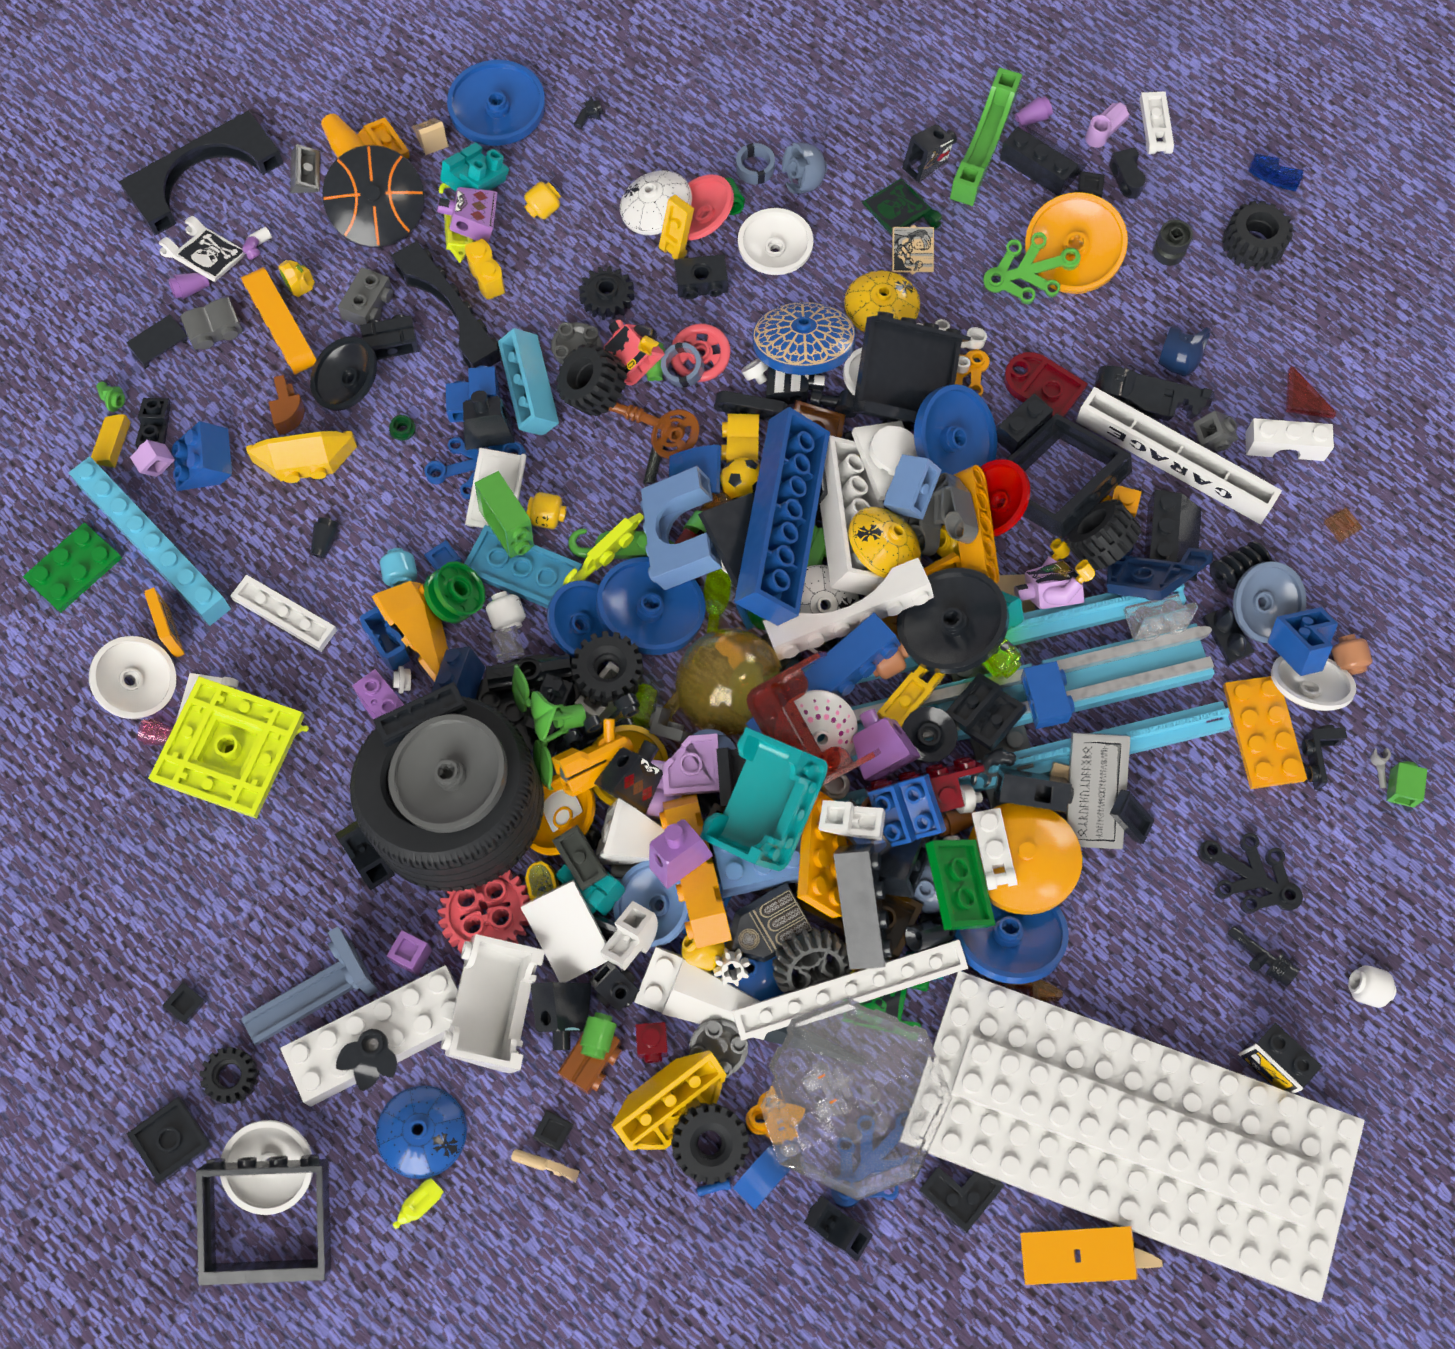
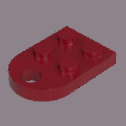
[1004,352,1088,419]

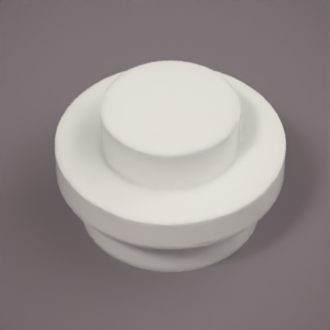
[393,666,411,694]

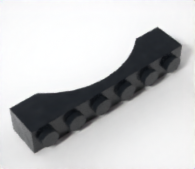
[391,241,501,368]

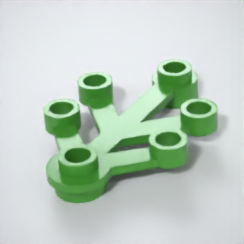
[983,232,1081,304]

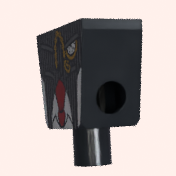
[902,124,957,183]

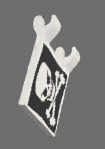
[159,216,246,282]

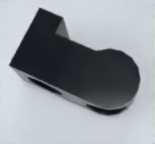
[1109,147,1146,199]

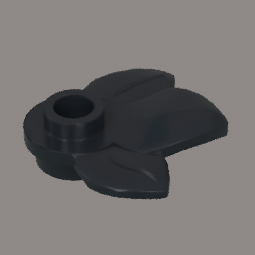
[336,1029,398,1091]

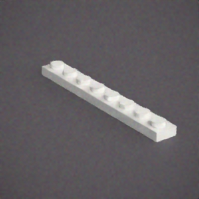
[732,939,968,1041]

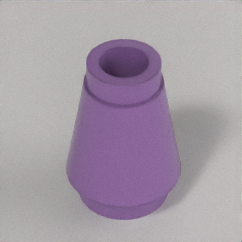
[1014,96,1053,126]
[168,272,209,299]

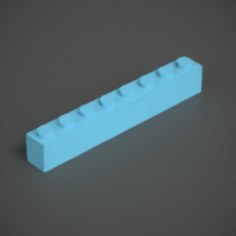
[68,456,231,626]

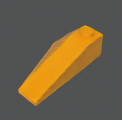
[372,581,448,682]

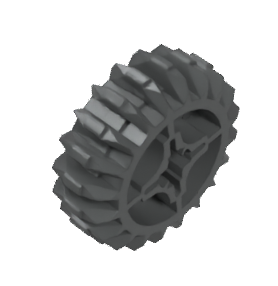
[772,926,852,994]

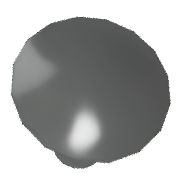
[551,322,602,365]
[689,1019,748,1078]

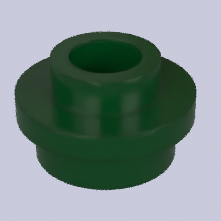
[389,415,416,441]

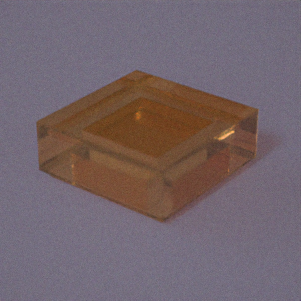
[1323,507,1363,543]

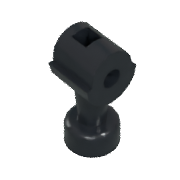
[810,388,857,419]

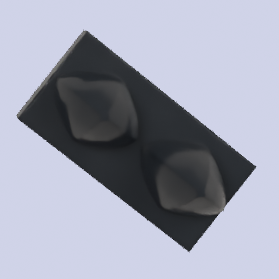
[1202,606,1254,665]

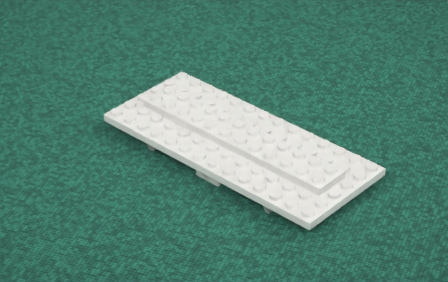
[901,971,1365,1302]

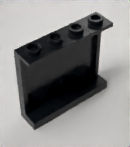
[852,312,971,426]

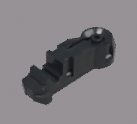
[1095,366,1215,421]

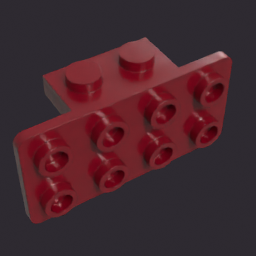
[865,757,985,812]

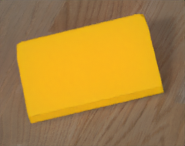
[91,414,131,468]

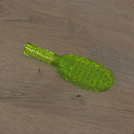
[704,568,731,647]

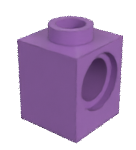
[387,930,432,976]

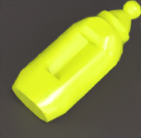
[393,1178,444,1229]

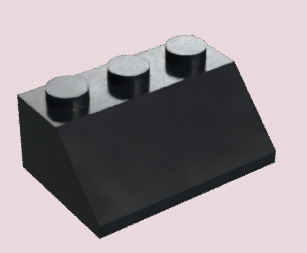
[1000,126,1087,196]
[1144,489,1202,581]

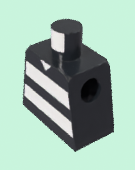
[766,366,825,404]

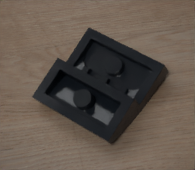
[946,673,1027,752]

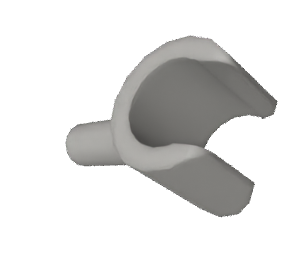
[1370,748,1391,788]

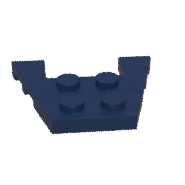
[1107,547,1213,601]

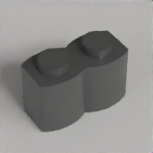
[180,298,243,350]

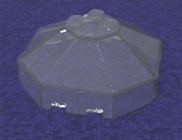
[760,998,953,1201]

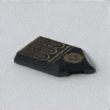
[725,882,813,963]

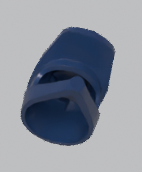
[1158,325,1210,377]

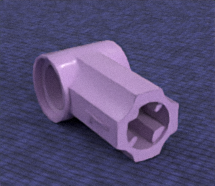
[1085,102,1130,148]

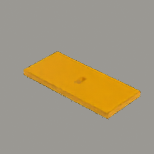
[1020,1226,1138,1285]

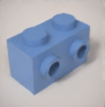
[883,454,942,520]

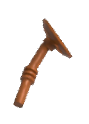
[609,402,699,459]

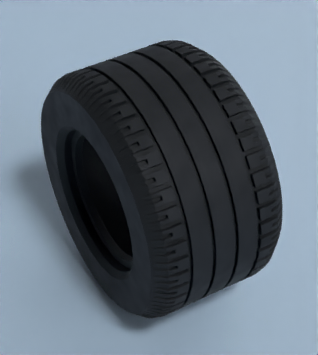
[350,696,544,892]

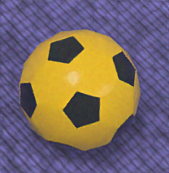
[720,457,760,501]

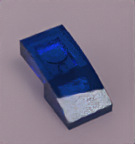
[1248,154,1303,191]

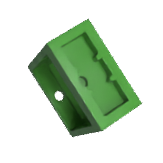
[474,471,534,559]

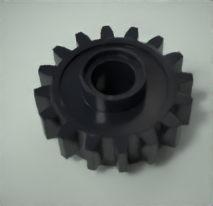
[579,266,635,320]

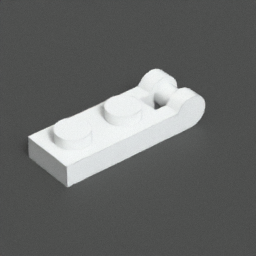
[1139,92,1174,154]
[972,808,1017,890]

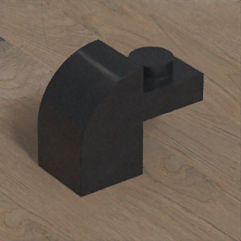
[335,821,395,891]
[804,1196,873,1262]

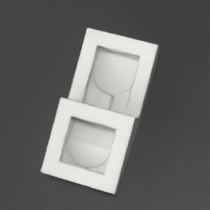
[819,800,886,840]

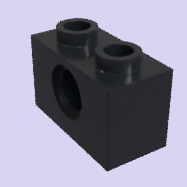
[674,254,728,299]

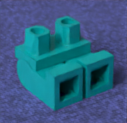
[440,142,509,192]

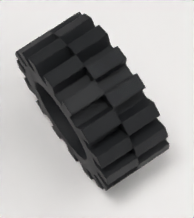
[199,1047,259,1104]

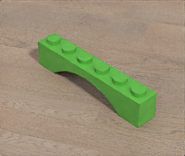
[950,67,1022,206]

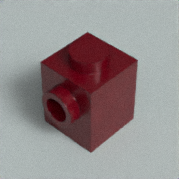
[635,1022,668,1063]

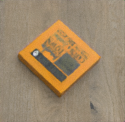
[144,588,185,658]

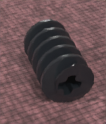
[1209,541,1273,592]

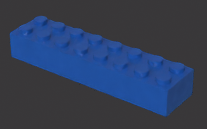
[734,407,830,626]

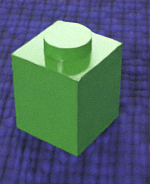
[1386,761,1428,808]

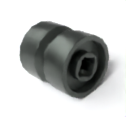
[1153,219,1193,266]

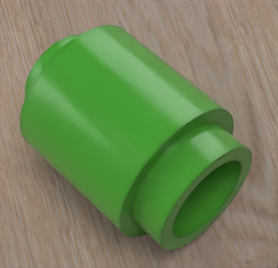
[580,1012,617,1060]

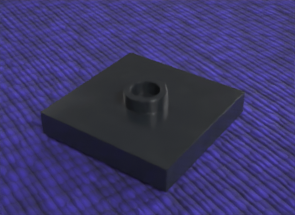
[126,1096,213,1185]

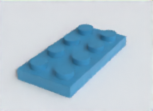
[464,525,582,609]

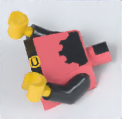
[604,320,665,385]

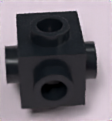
[589,961,640,1012]

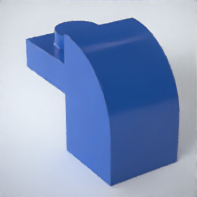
[733,1142,802,1209]

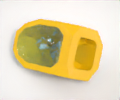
[525,860,559,901]

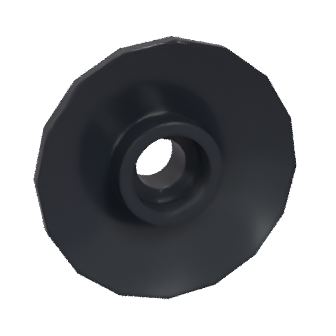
[902,706,958,763]

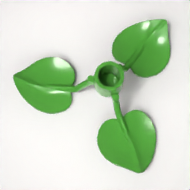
[512,664,586,790]

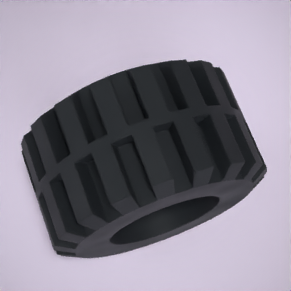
[1222,201,1293,271]
[556,343,627,416]
[1066,499,1141,571]

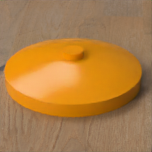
[1025,193,1128,294]
[968,803,1082,915]

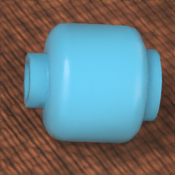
[380,548,418,588]

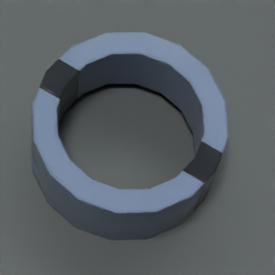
[736,143,775,185]
[661,343,705,387]

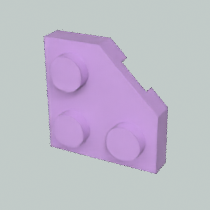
[662,734,720,797]

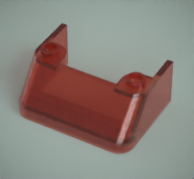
[746,651,881,786]

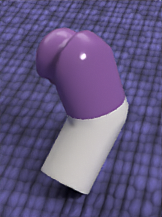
[242,227,272,260]

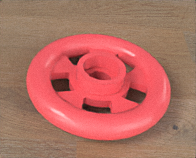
[671,324,731,382]

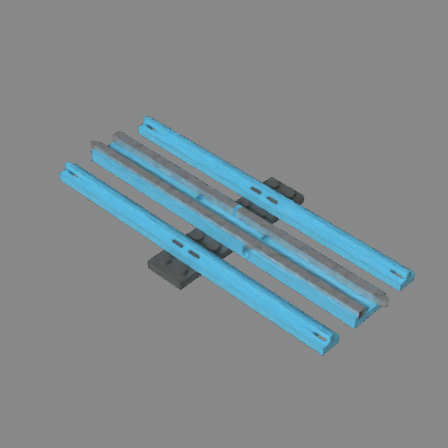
[760,584,1232,809]

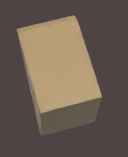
[411,118,448,155]

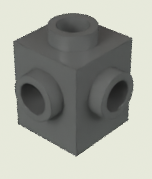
[1193,410,1239,452]

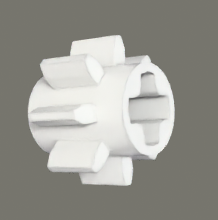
[713,948,750,986]

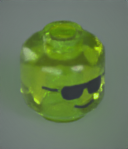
[982,638,1022,679]

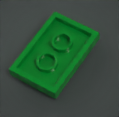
[22,522,122,613]
[925,840,995,930]

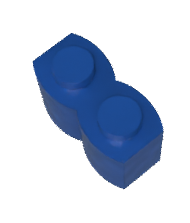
[360,606,410,671]

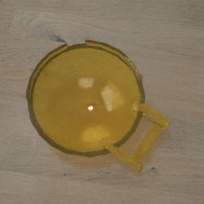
[663,628,783,736]

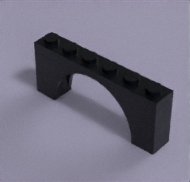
[119,110,284,236]

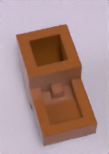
[268,375,305,435]

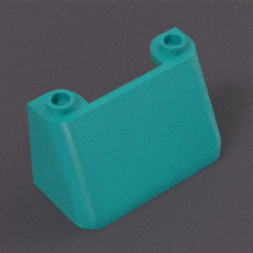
[700,727,828,871]

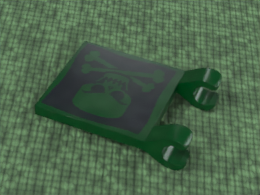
[862,178,942,235]

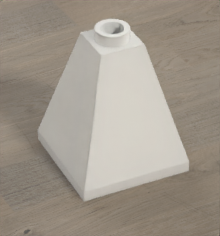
[595,798,665,865]

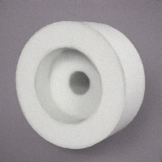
[741,358,768,385]
[956,784,983,814]

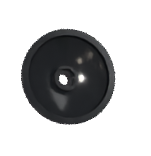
[310,336,377,411]

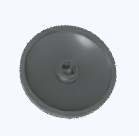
[388,714,508,833]

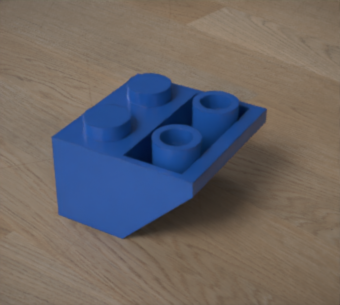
[171,421,232,491]

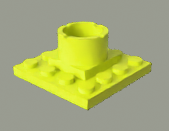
[149,676,305,819]

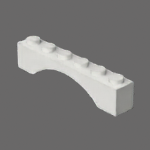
[763,558,934,661]

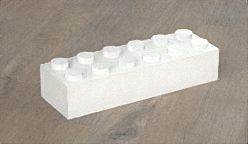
[820,435,885,596]
[280,965,458,1107]

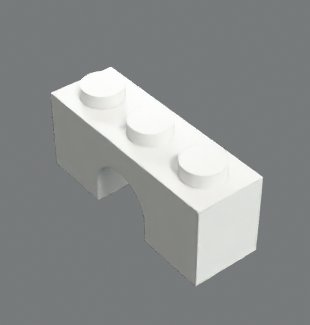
[1245,418,1334,461]

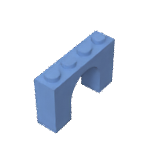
[640,466,722,590]

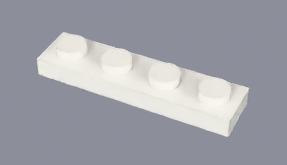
[231,575,337,652]

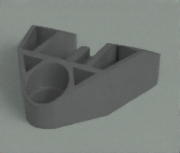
[908,472,978,556]

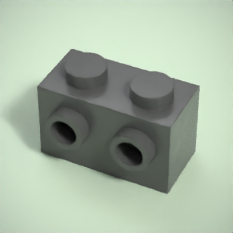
[338,267,393,326]

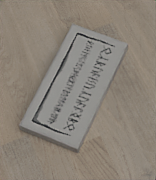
[1066,732,1131,849]

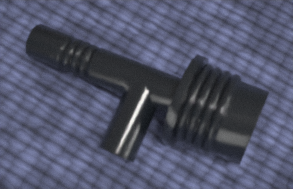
[1227,925,1301,988]

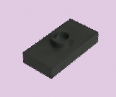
[552,825,608,891]

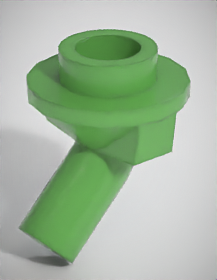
[96,382,125,412]

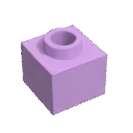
[130,440,175,477]

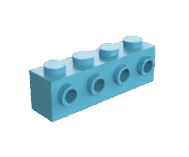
[498,328,559,435]

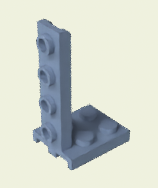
[241,926,379,1046]

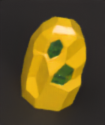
[278,260,315,297]

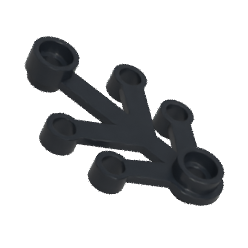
[556,693,640,755]
[1197,833,1303,914]

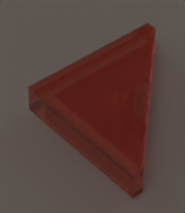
[1286,367,1336,419]

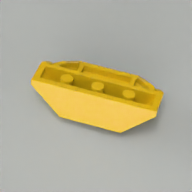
[246,431,357,483]
[612,1050,727,1150]

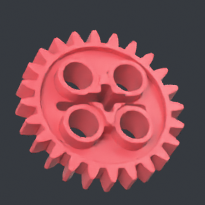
[438,870,530,953]

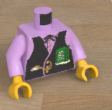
[1014,538,1095,609]

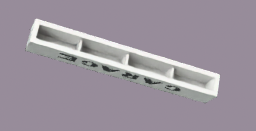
[1076,387,1282,525]

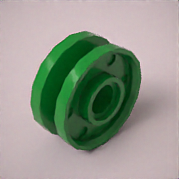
[424,561,485,624]

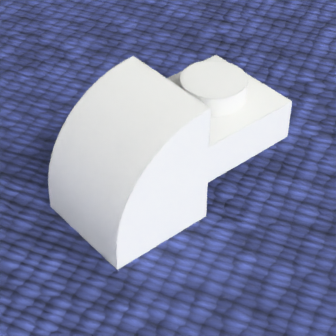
[600,901,658,970]

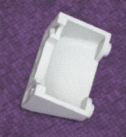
[441,934,545,1073]

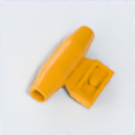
[321,113,410,159]

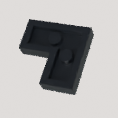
[918,1167,1005,1233]

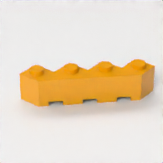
[659,794,732,949]

